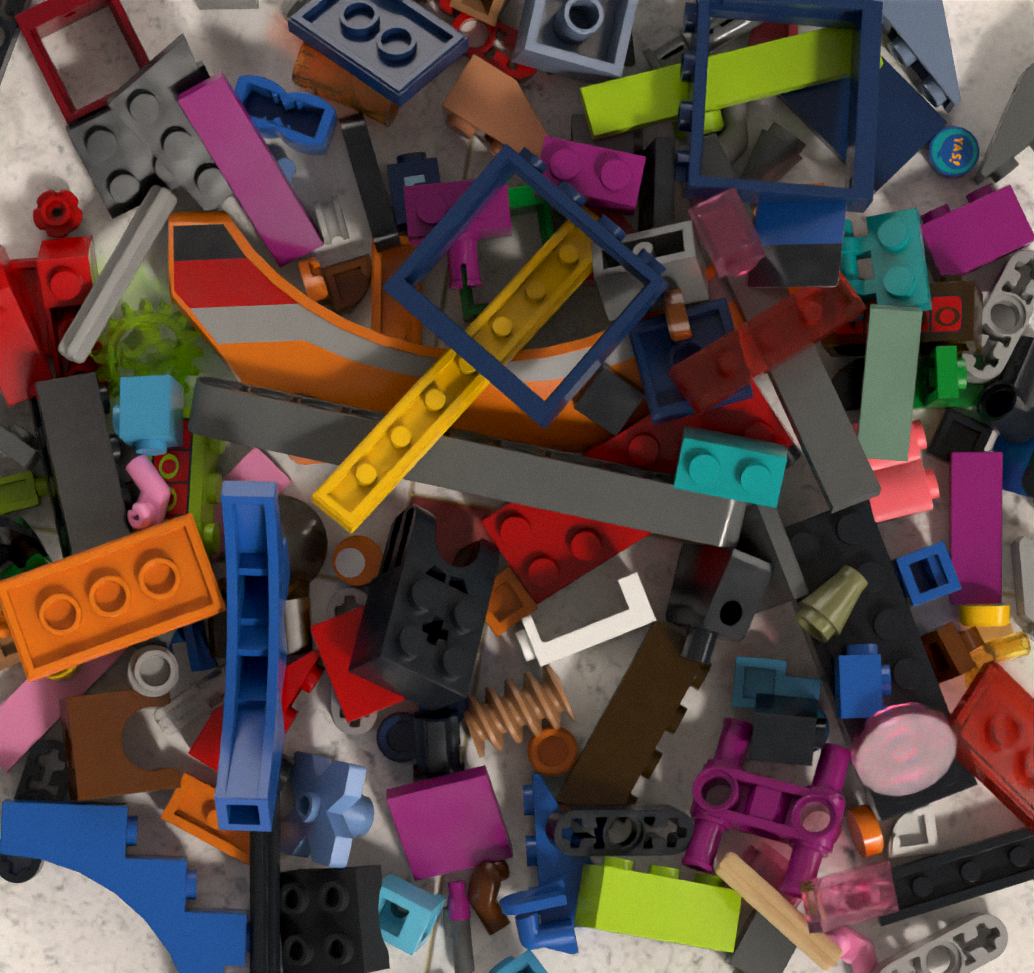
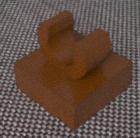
[920,622,985,684]

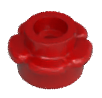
[33,189,83,238]

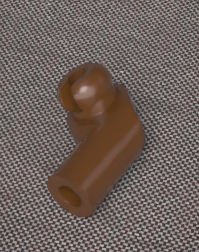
[467,860,511,935]

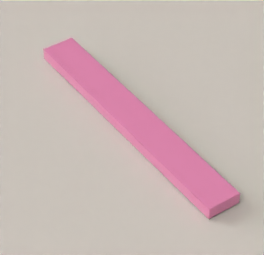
[0,447,292,772]

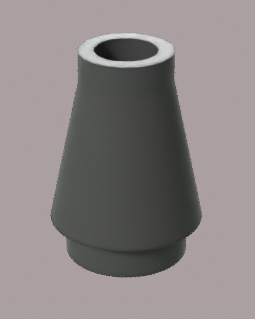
[738,121,806,182]

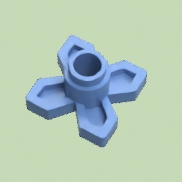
[280,751,374,869]

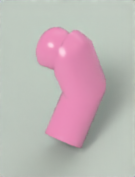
[125,455,171,531]

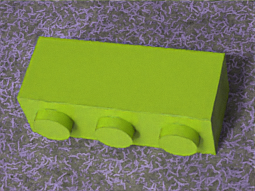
[573,856,742,953]

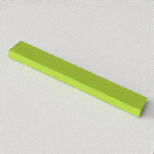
[578,27,883,141]

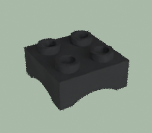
[280,865,390,973]

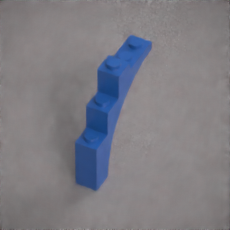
[214,480,290,832]
[0,799,250,973]

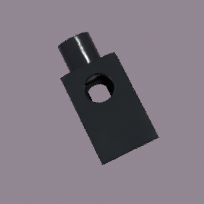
[665,543,775,666]

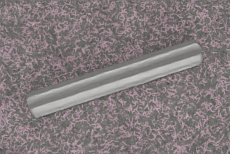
[58,185,177,364]

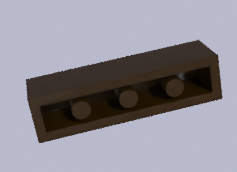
[556,620,712,830]

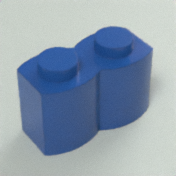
[234,75,339,155]

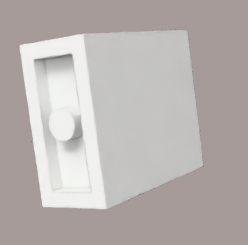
[515,572,656,667]

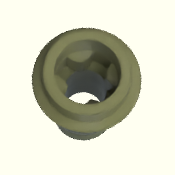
[794,565,868,643]

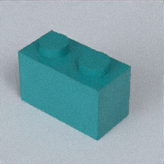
[673,425,787,508]

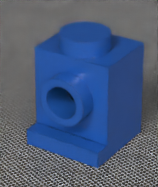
[891,541,962,608]
[834,644,894,719]

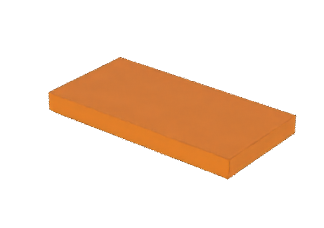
[0,513,227,683]

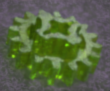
[90,297,204,398]

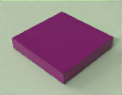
[386,765,513,881]

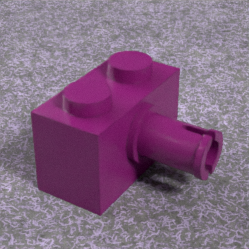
[403,179,512,290]

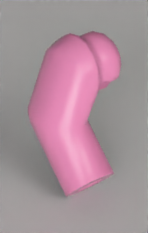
[825,925,877,973]

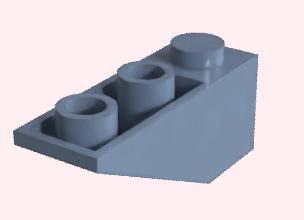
[873,0,961,113]

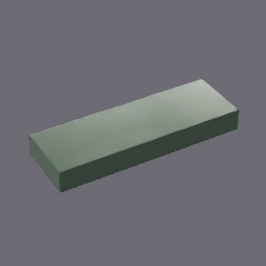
[857,304,923,462]

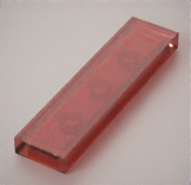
[668,271,867,416]

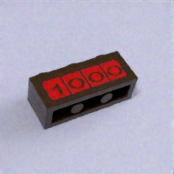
[821,274,983,357]

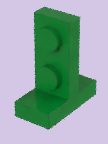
[913,346,984,410]

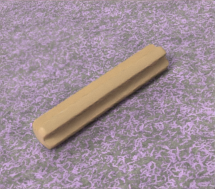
[714,852,843,971]

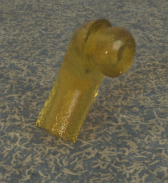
[964,631,1031,690]

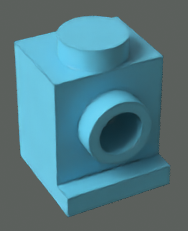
[378,872,447,955]

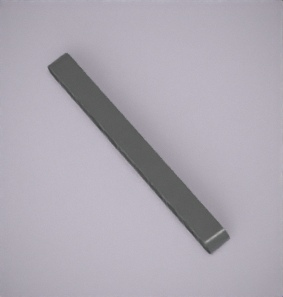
[187,377,747,548]

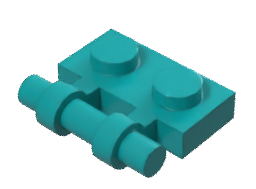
[835,208,933,322]

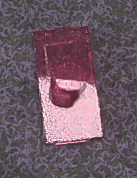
[799,860,899,934]

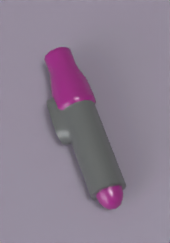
[443,881,475,973]

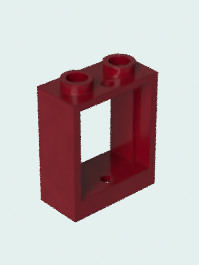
[14,0,150,125]

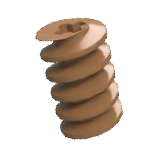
[462,664,575,758]

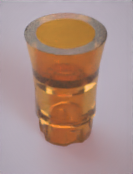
[292,42,400,127]

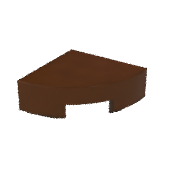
[321,254,372,316]

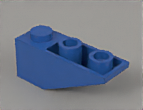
[522,773,594,928]

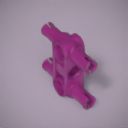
[681,717,853,901]

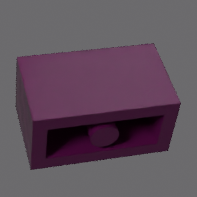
[533,136,646,217]
[920,183,1034,282]

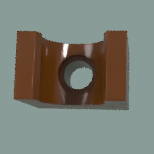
[59,689,181,801]

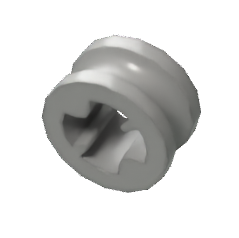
[313,195,350,245]

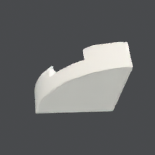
[886,803,939,859]

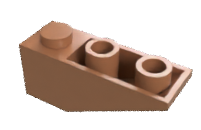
[441,54,549,159]

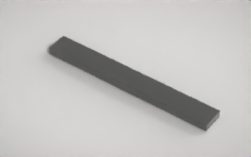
[675,133,881,514]

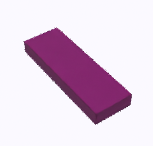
[948,451,1003,604]

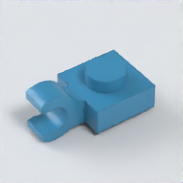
[731,656,821,709]

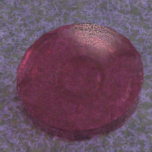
[851,702,956,796]

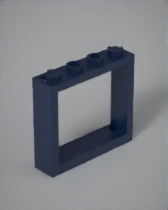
[675,0,883,213]
[382,144,669,429]

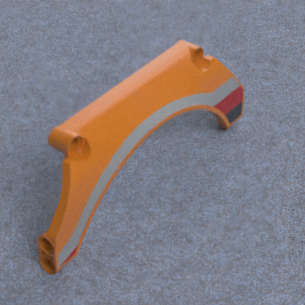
[168,183,825,465]

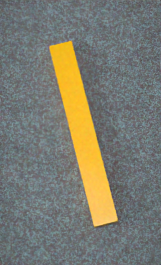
[312,205,599,534]

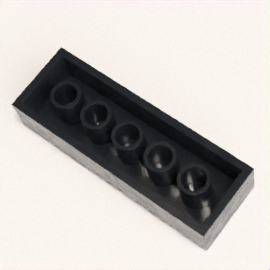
[784,500,978,822]

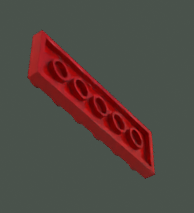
[481,367,794,604]

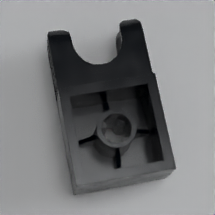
[348,504,500,711]

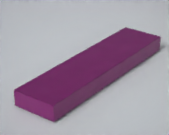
[177,71,324,268]

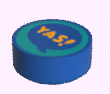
[927,126,980,179]

